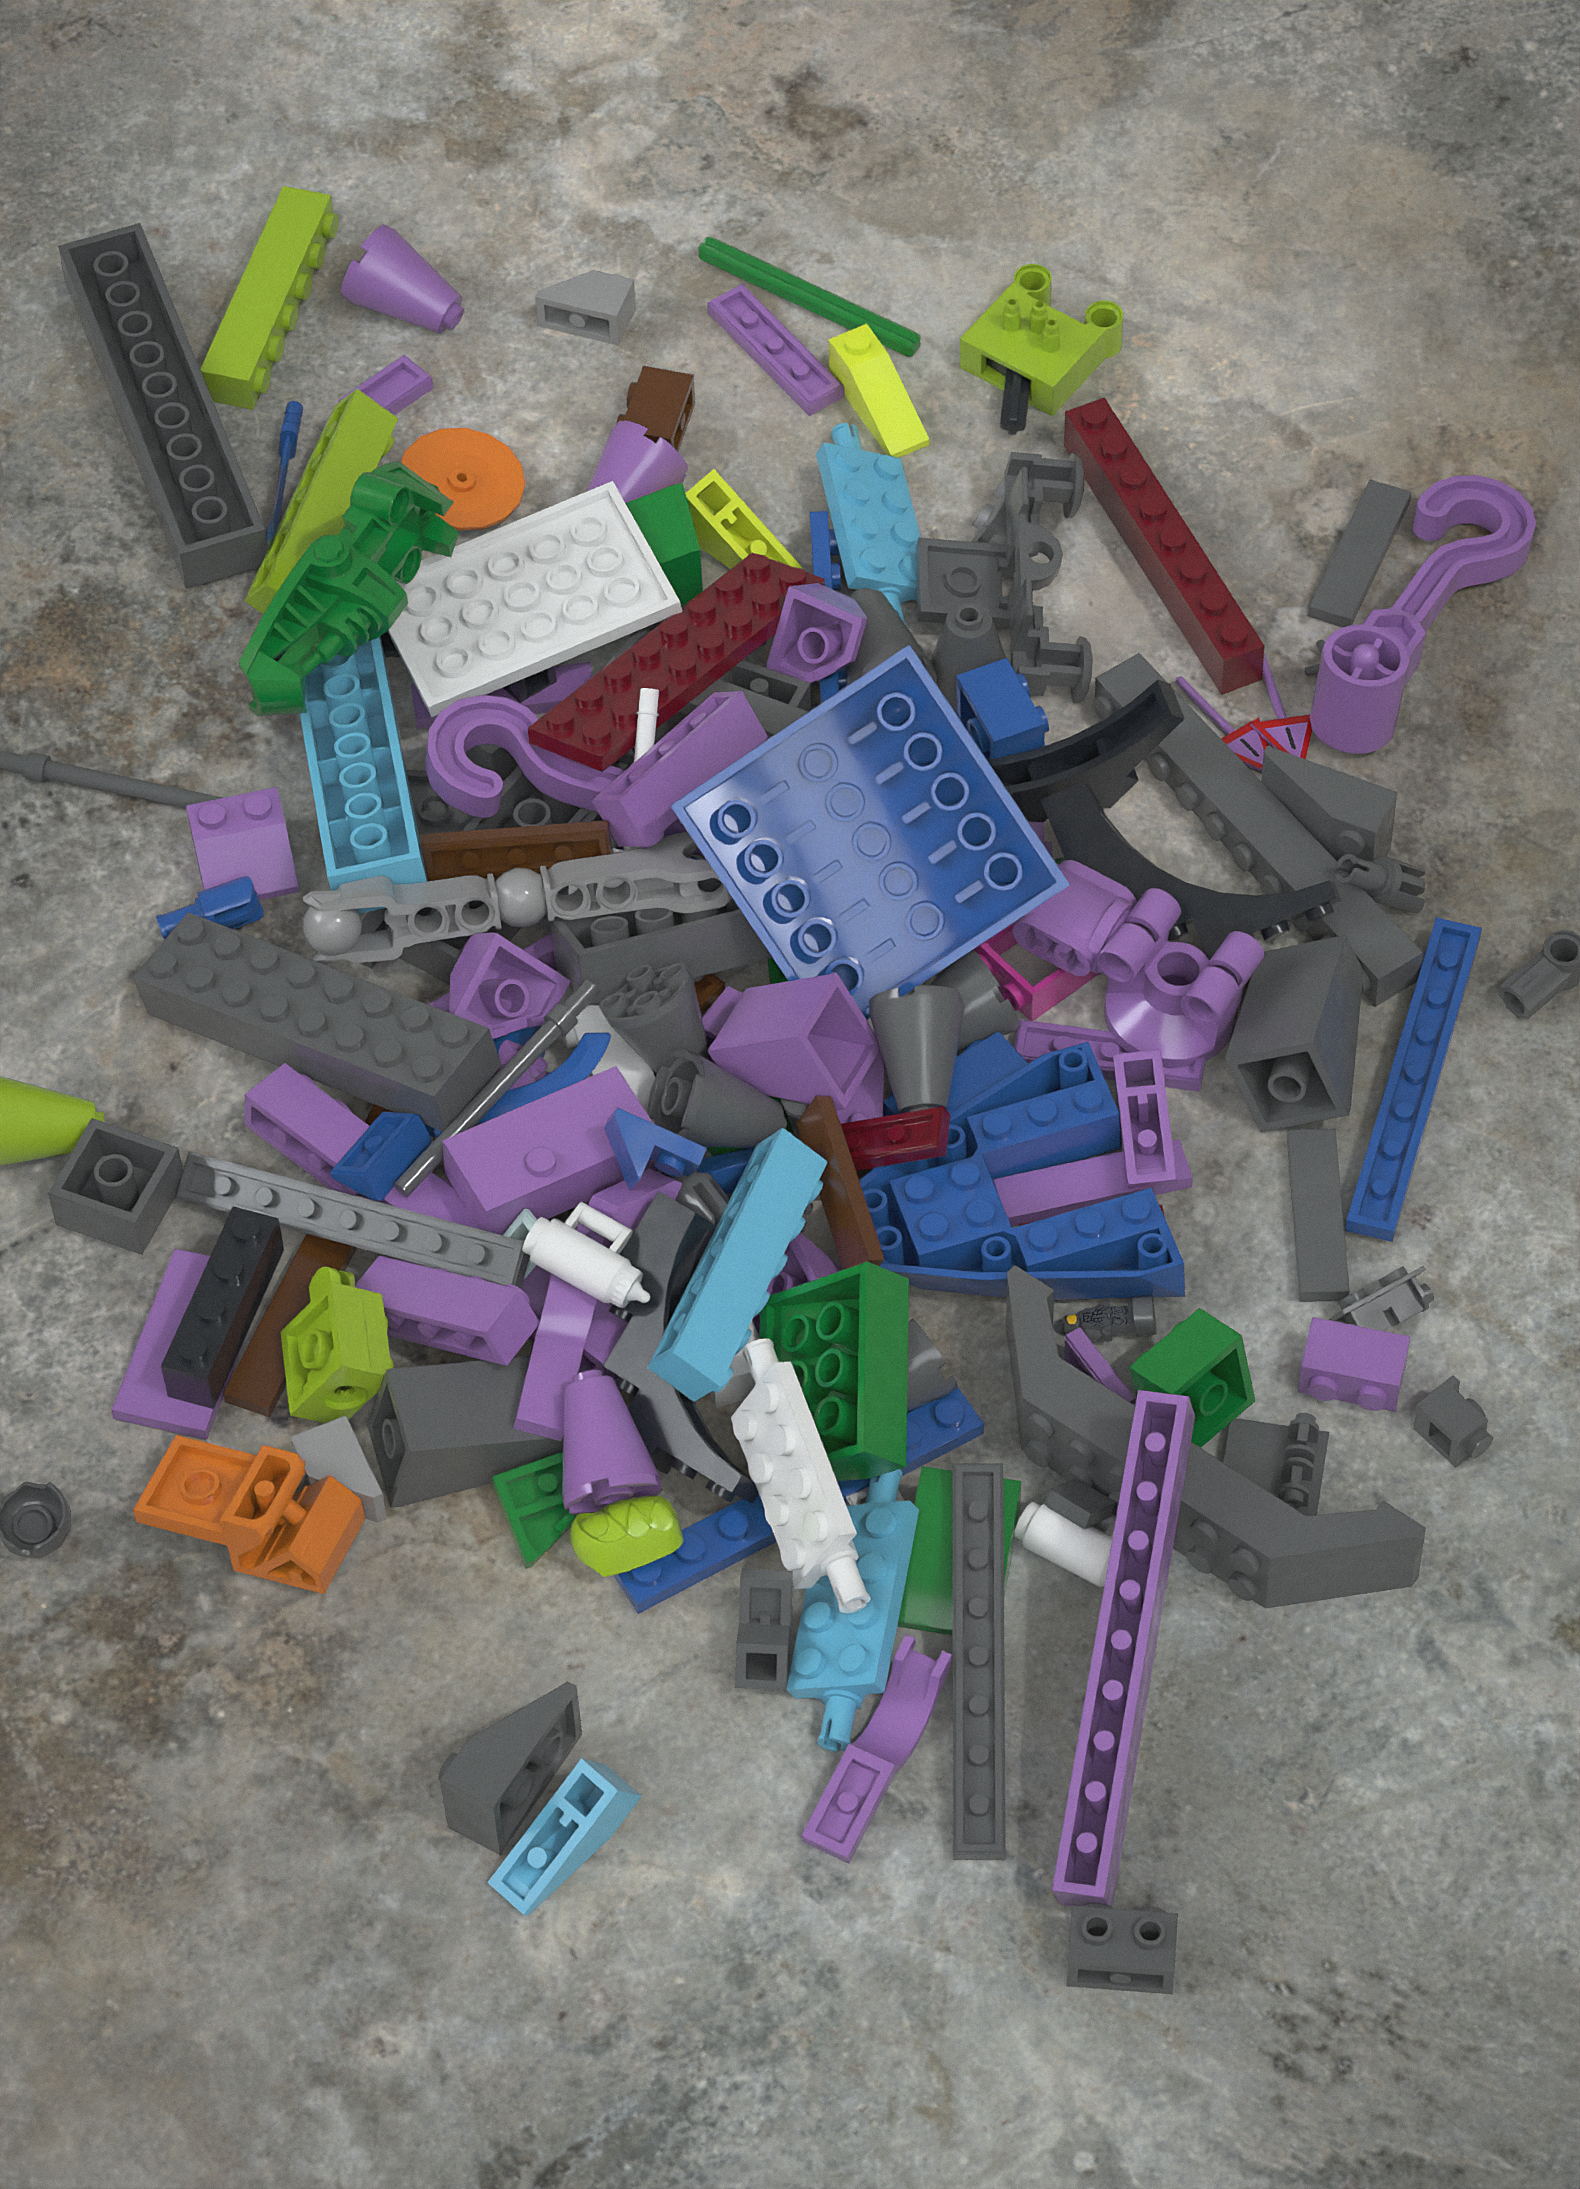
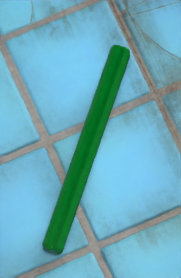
[698,236,921,357]

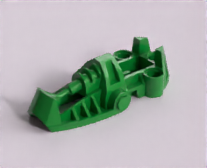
[238,461,459,716]

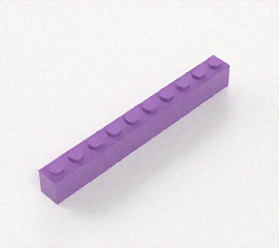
[244,1063,629,1381]
[1052,1390,1195,1907]

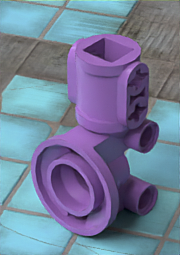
[1012,860,1264,1067]

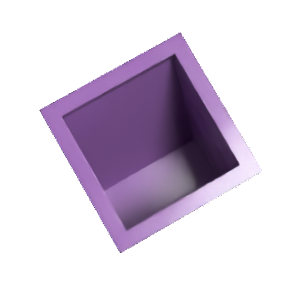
[708,973,880,1110]

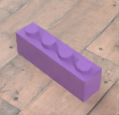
[591,691,768,849]
[355,1255,539,1366]

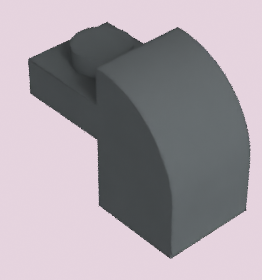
[735,1568,793,1691]

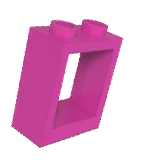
[973,923,1097,1021]

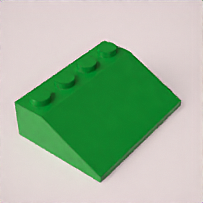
[760,1262,909,1481]

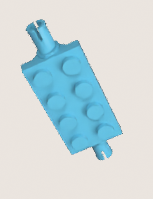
[816,423,921,626]
[786,1469,919,1752]

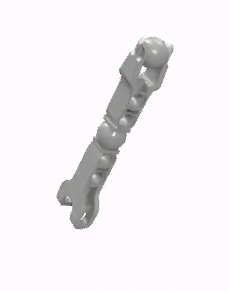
[302,832,732,965]

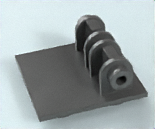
[1223,1413,1329,1516]

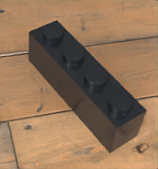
[161,1206,284,1409]

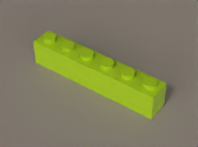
[200,186,339,410]
[244,389,398,614]

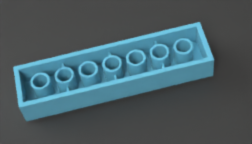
[300,637,428,914]

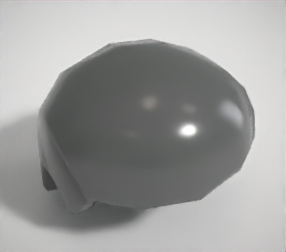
[0,1482,71,1558]

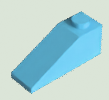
[487,1758,642,1916]

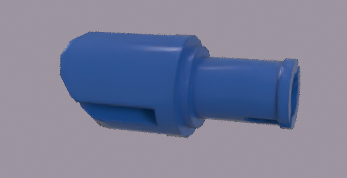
[156,876,264,940]

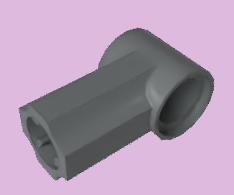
[1499,930,1580,1019]

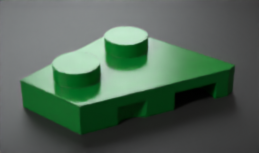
[491,1452,577,1569]

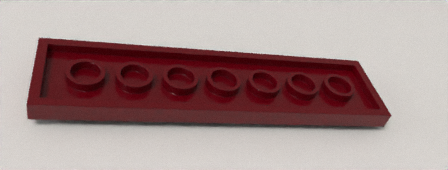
[528,552,825,772]

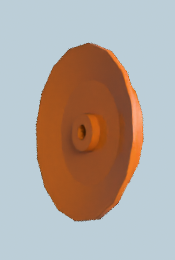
[401,427,526,531]

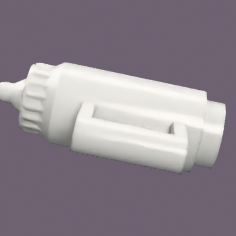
[522,1202,650,1308]
[1014,1502,1116,1587]

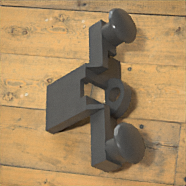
[916,452,1093,703]

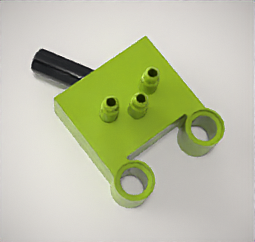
[960,264,1123,435]

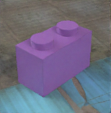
[1298,1317,1410,1412]

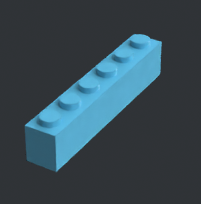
[647,1128,828,1402]

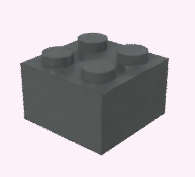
[48,1118,183,1255]

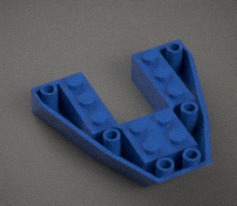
[859,1041,1185,1299]

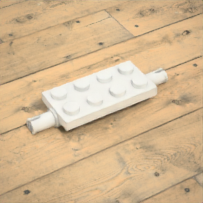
[731,1338,870,1613]

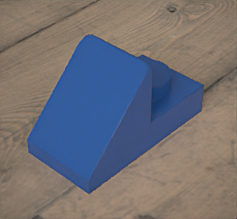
[604,1107,707,1190]

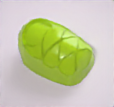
[570,1495,684,1577]

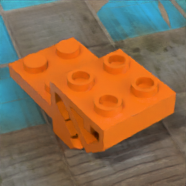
[133,1435,366,1594]

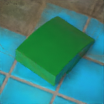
[897,1466,1021,1635]

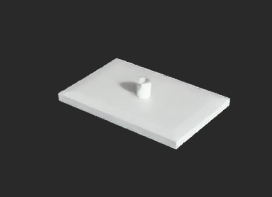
[388,481,683,717]

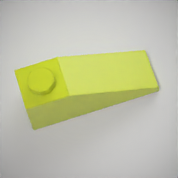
[828,324,930,458]
[685,469,803,569]

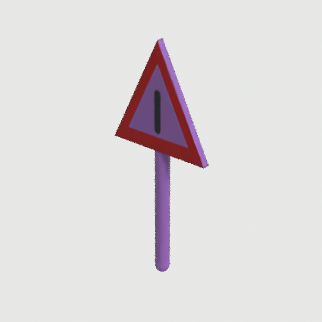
[1250,653,1312,759]
[1176,676,1268,772]

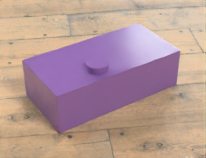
[442,1066,659,1235]

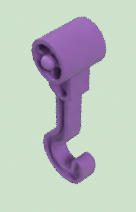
[1310,475,1536,754]
[425,695,706,860]

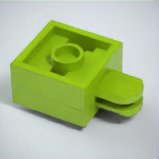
[281,1267,393,1423]

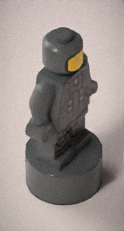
[1060,1295,1157,1342]

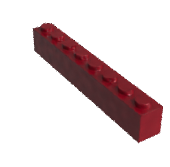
[1064,397,1265,695]

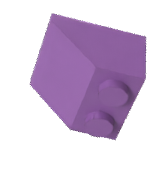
[186,787,299,900]

